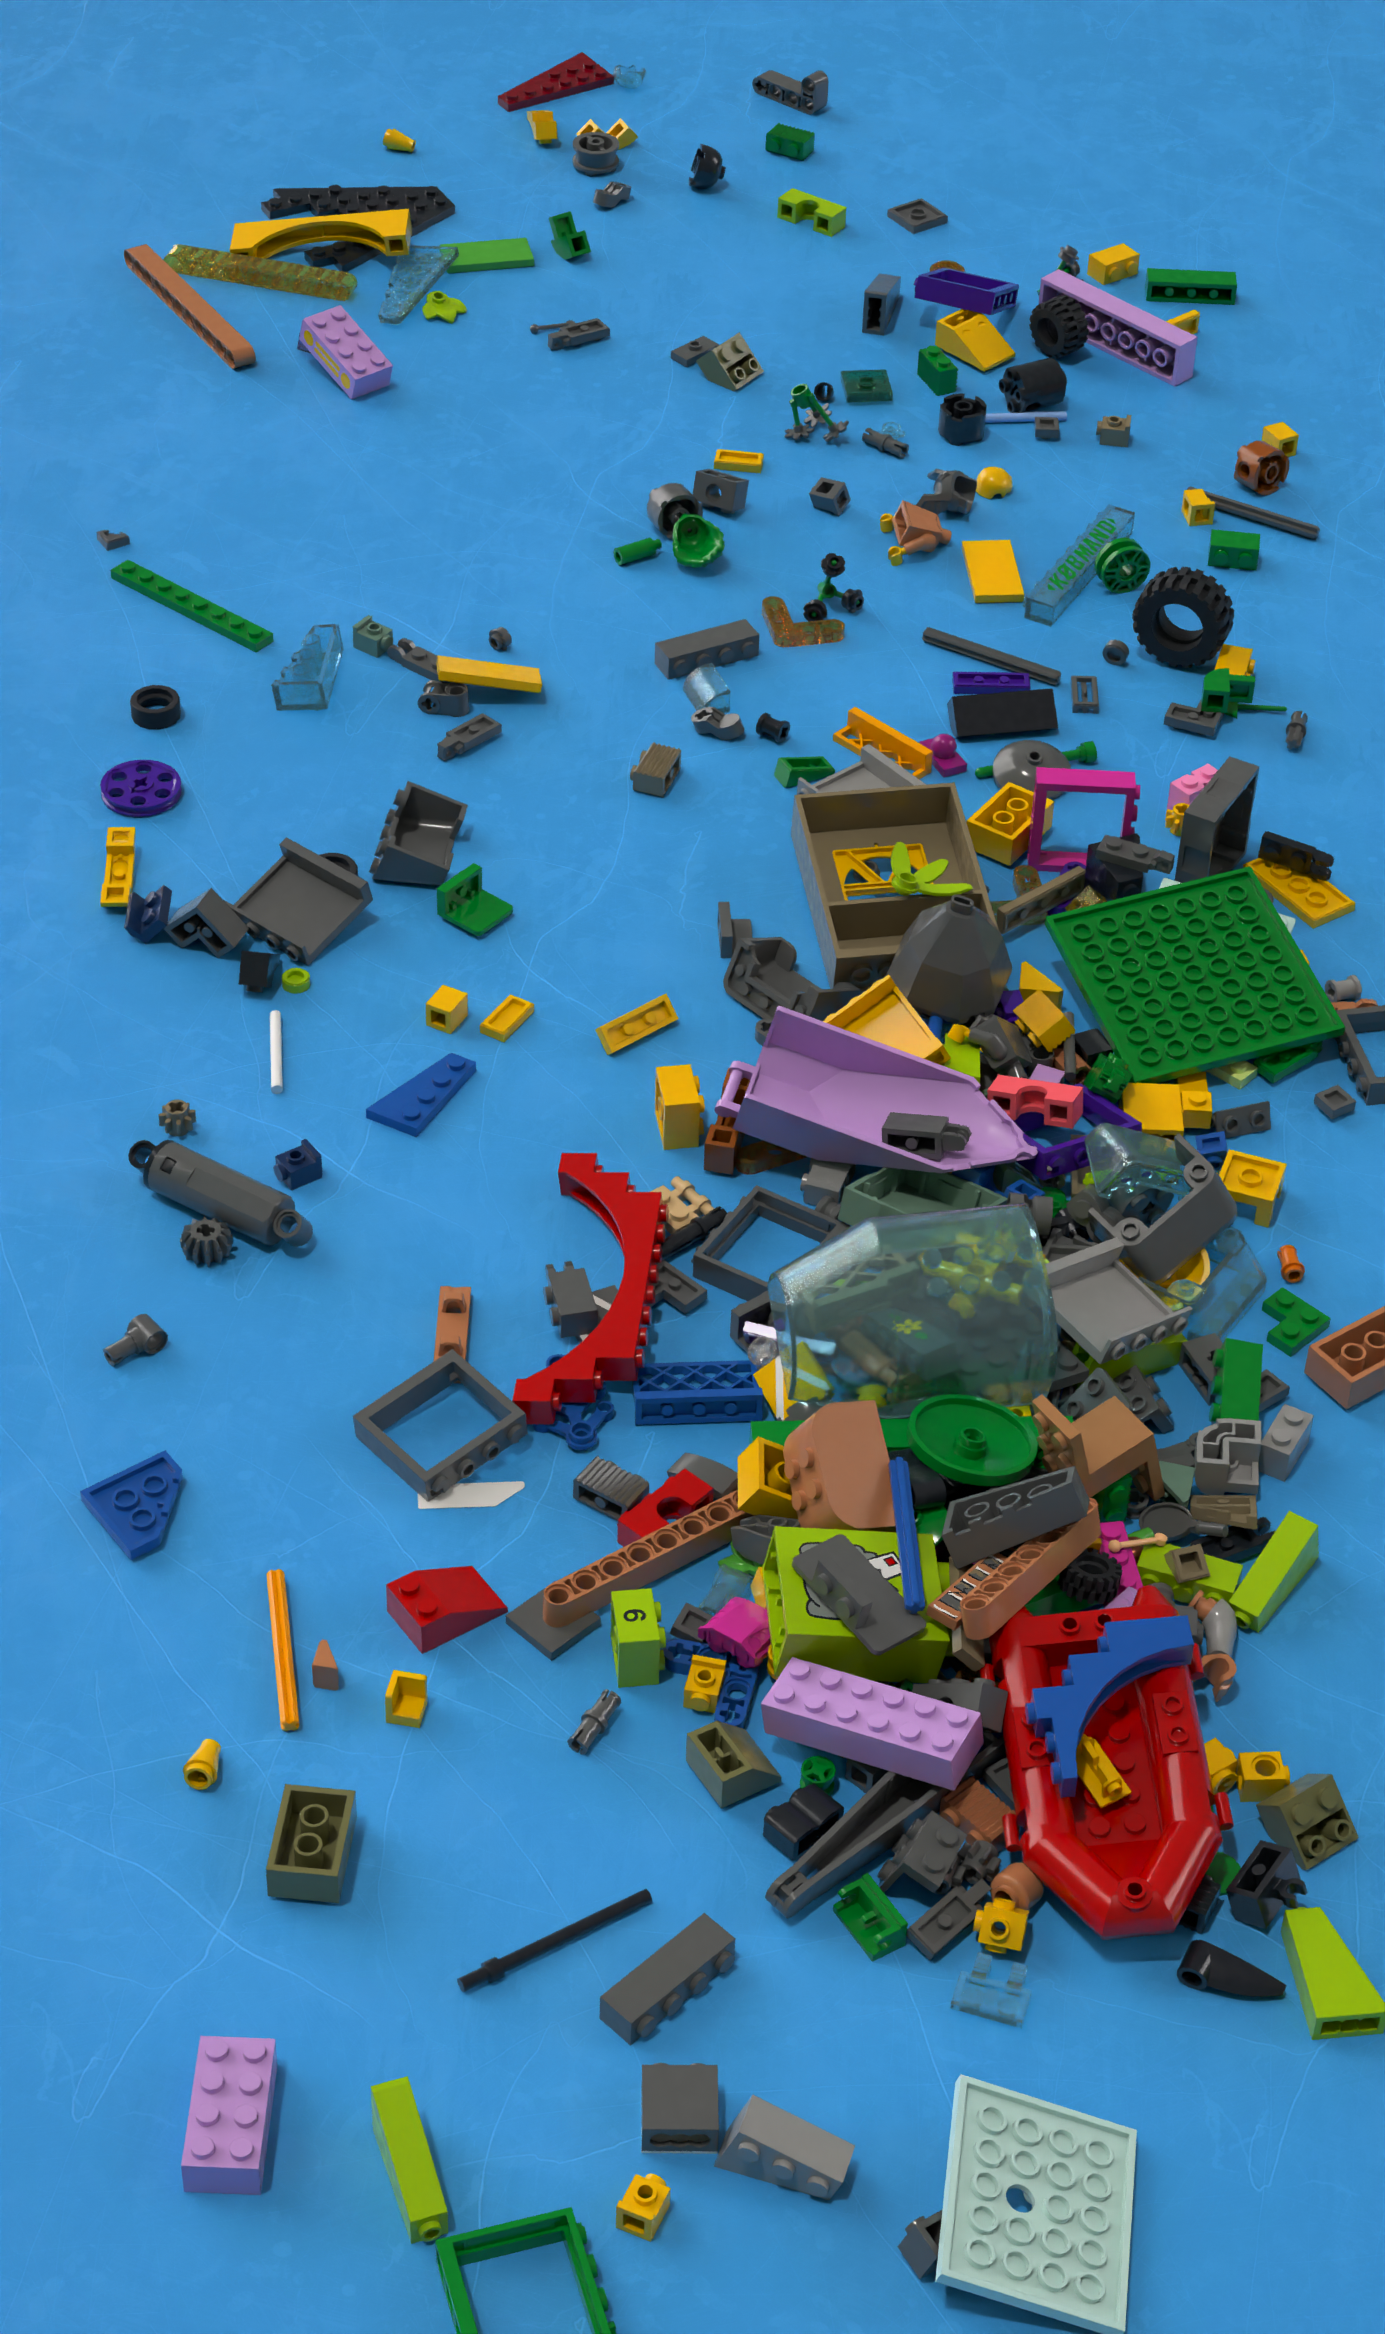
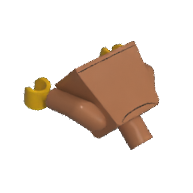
[880,500,952,566]

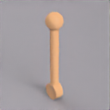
[1108,1533,1167,1553]

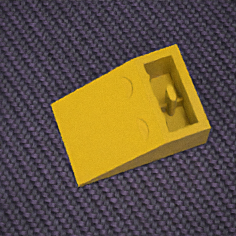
[935,309,1016,372]

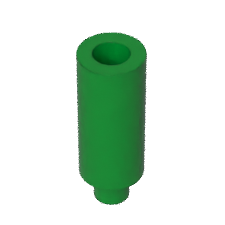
[613,537,662,565]

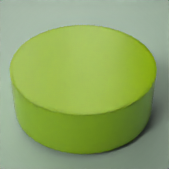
[282,968,310,994]

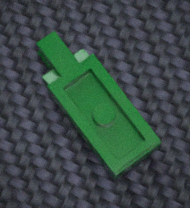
[1253,1040,1323,1083]

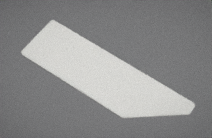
[418,1481,525,1509]

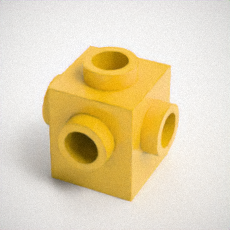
[973,1898,1029,1953]

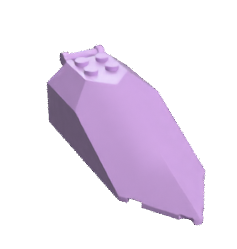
[714,1006,1038,1173]

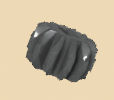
[180,1216,233,1267]

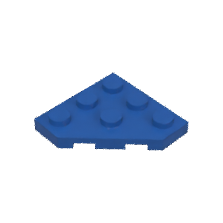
[80,1450,183,1560]

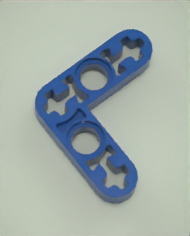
[663,1639,759,1729]

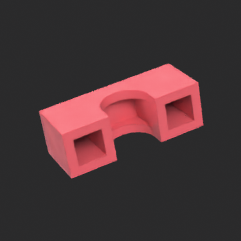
[987,1075,1083,1129]

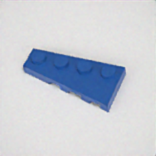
[366,1053,476,1137]

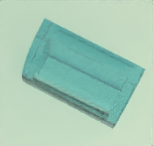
[683,663,731,713]

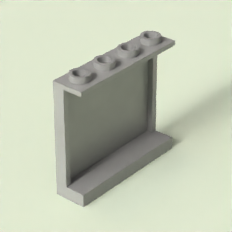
[797,744,926,795]
[1024,1237,1193,1364]

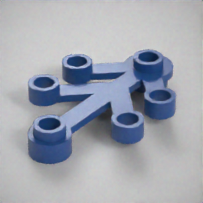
[533,1354,614,1450]

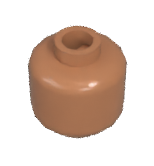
[990,1862,1044,1910]

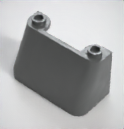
[723,937,861,1021]

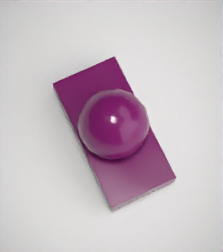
[919,734,967,778]

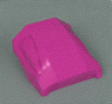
[698,1597,771,1668]

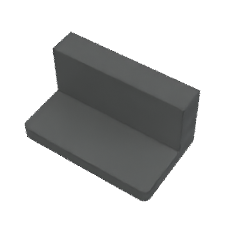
[717,902,752,958]

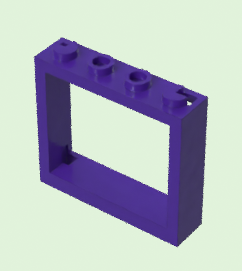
[914,268,1020,315]
[1013,1083,1142,1180]

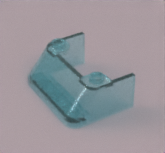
[1138,1227,1267,1342]

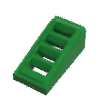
[774,756,835,787]

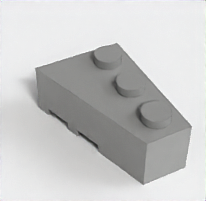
[714,2095,855,2200]

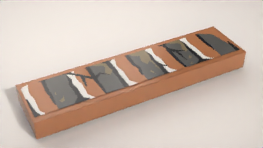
[926,1547,1017,1631]

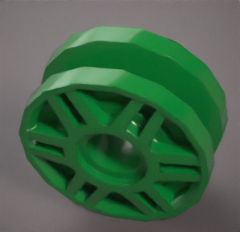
[1094,537,1151,594]

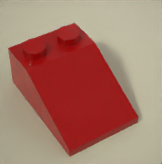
[386,1566,508,1654]

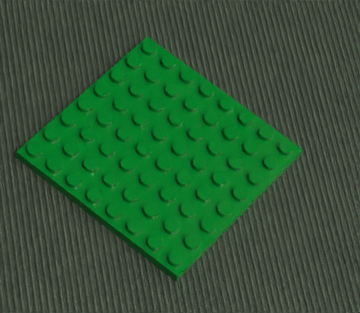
[1045,866,1346,1084]

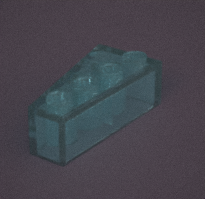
[271,624,344,711]

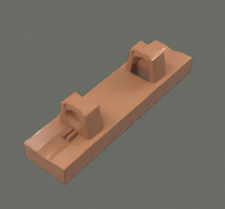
[434,1286,471,1383]

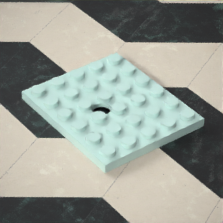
[935,2074,1137,2334]

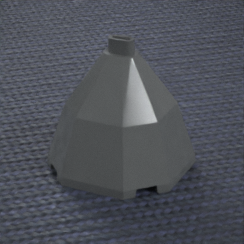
[887,895,1012,1025]

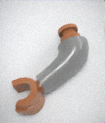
[1188,1590,1237,1702]

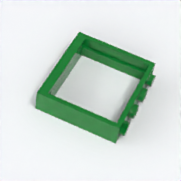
[435,2207,616,2334]

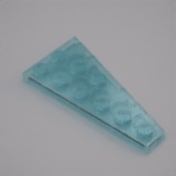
[378,246,459,325]

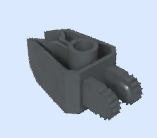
[731,1514,800,1565]

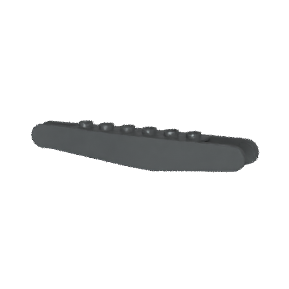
[765,1733,1007,1918]

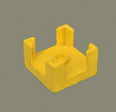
[1219,1149,1287,1228]

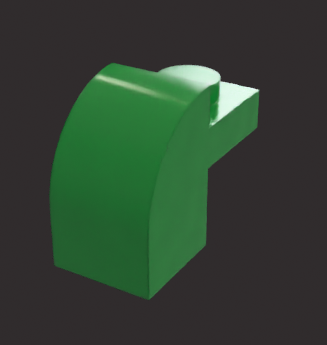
[548,211,591,259]
[1201,668,1255,713]

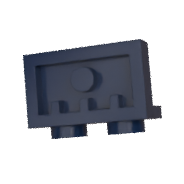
[124,885,172,944]

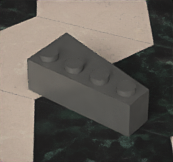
[941,1466,1090,1569]

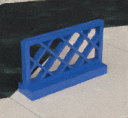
[632,1360,763,1425]

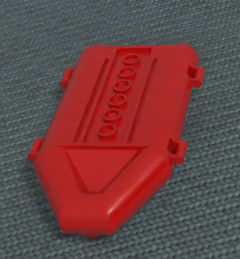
[980,1585,1234,1940]

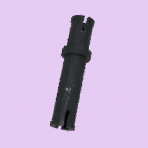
[656,1206,727,1264]

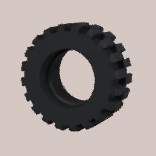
[1132,567,1234,668]

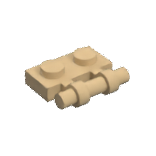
[650,1176,715,1235]

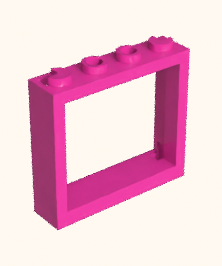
[1027,767,1140,872]

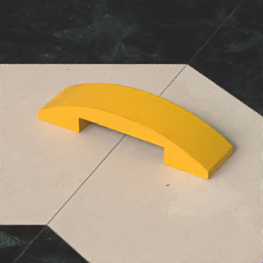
[100,827,136,907]

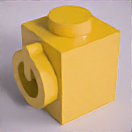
[1204,1737,1239,1795]

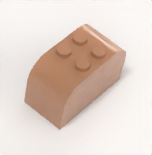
[783,1400,896,1532]

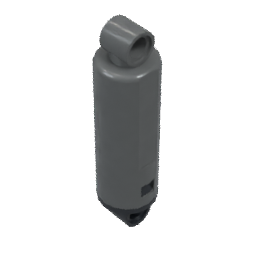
[128,1140,313,1247]

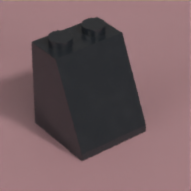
[1084,833,1143,904]

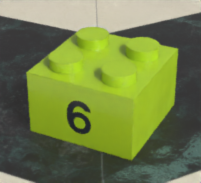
[610,1588,666,1688]

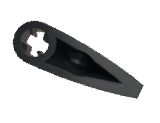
[1177,1940,1287,1997]

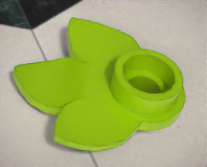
[422,291,467,324]

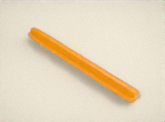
[266,1569,299,1732]

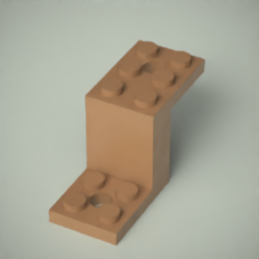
[1032,1394,1165,1501]

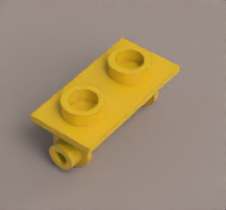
[1076,1734,1132,1808]

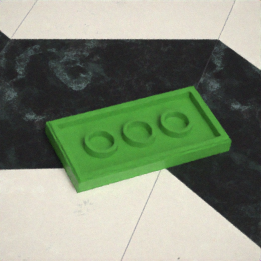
[440,238,534,273]

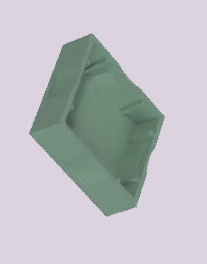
[838,1167,1007,1262]

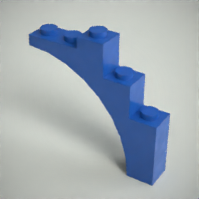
[1025,1615,1194,1798]

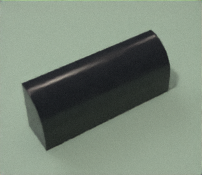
[947,688,1058,737]

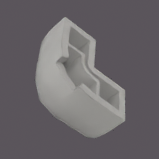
[1194,1418,1262,1495]

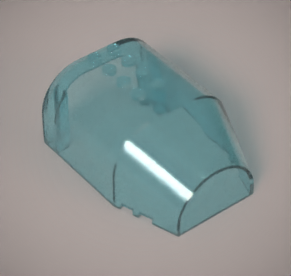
[767,1203,1058,1419]

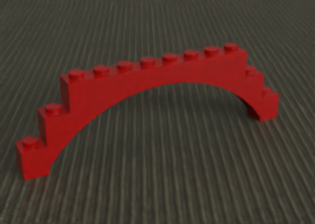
[512,1153,669,1424]

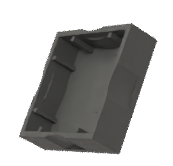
[1175,756,1259,883]

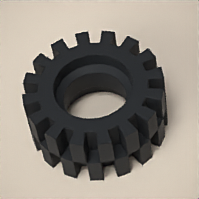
[1058,1548,1123,1604]

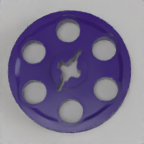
[100,760,182,817]

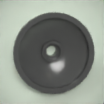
[992,740,1071,800]

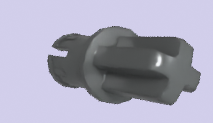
[1285,711,1308,749]

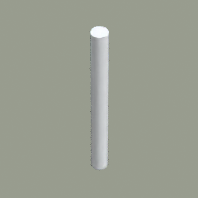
[270,1010,283,1094]

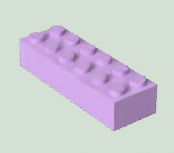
[761,1657,984,1791]

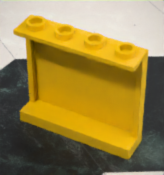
[823,974,951,1065]

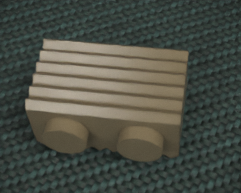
[630,742,681,797]

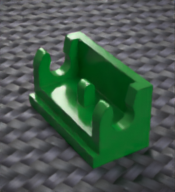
[833,1873,908,1962]

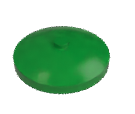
[906,1394,1038,1486]

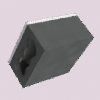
[641,2063,719,2154]

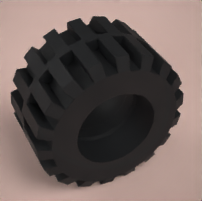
[1029,295,1089,359]

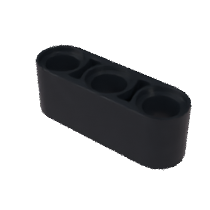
[888,1448,947,1511]

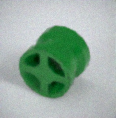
[800,1756,836,1796]

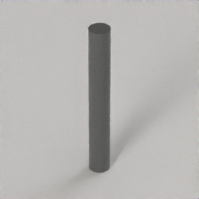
[1063,1012,1076,1080]

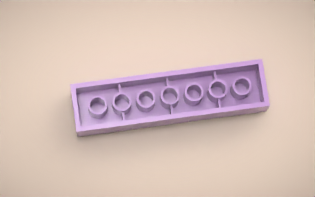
[1039,269,1198,387]

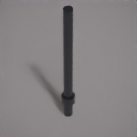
[457,1889,652,1992]

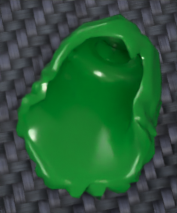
[672,513,725,568]

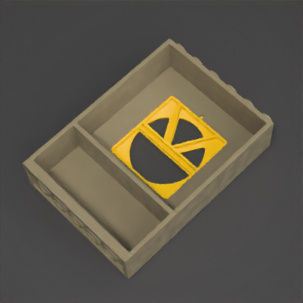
[791,782,998,995]

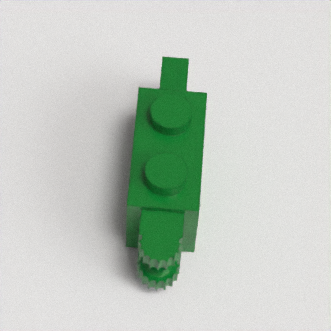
[1083,1052,1133,1104]

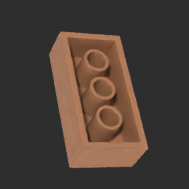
[1304,1306,1385,1410]

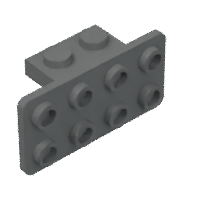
[792,1534,926,1655]

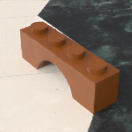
[704,1068,750,1175]

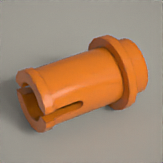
[1277,1245,1305,1283]

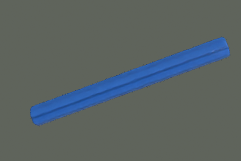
[888,1457,925,1614]

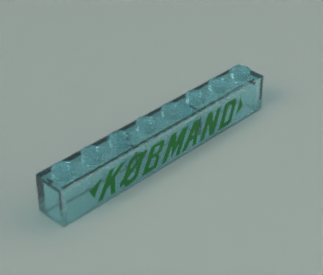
[1023,505,1135,627]

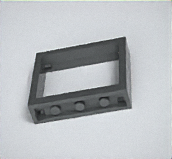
[1332,1005,1385,1106]
[691,1185,850,1304]
[353,1349,528,1502]

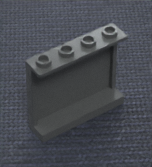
[223,837,373,966]

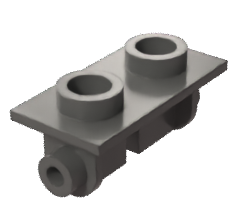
[1210,1101,1271,1138]

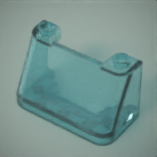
[1084,1123,1222,1201]

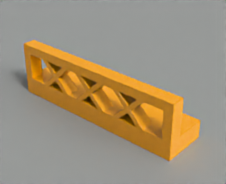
[833,707,933,779]

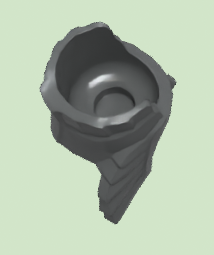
[916,469,977,515]

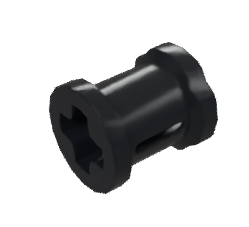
[756,712,790,743]

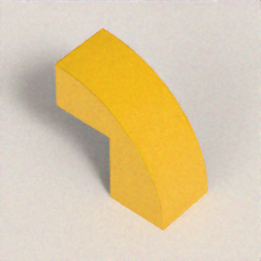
[576,118,638,150]

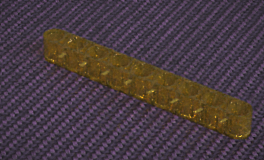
[163,244,358,301]

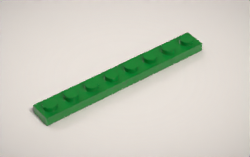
[110,560,274,652]

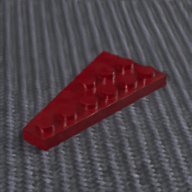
[498,52,614,112]

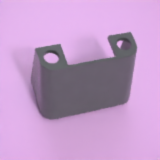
[369,781,468,886]

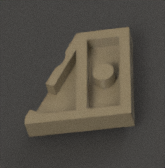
[1190,1495,1257,1529]

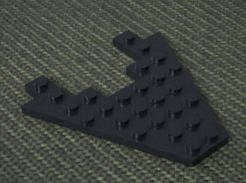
[261,185,455,274]

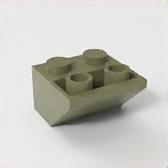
[696,332,764,391]
[686,1721,781,1809]
[1256,1774,1359,1870]

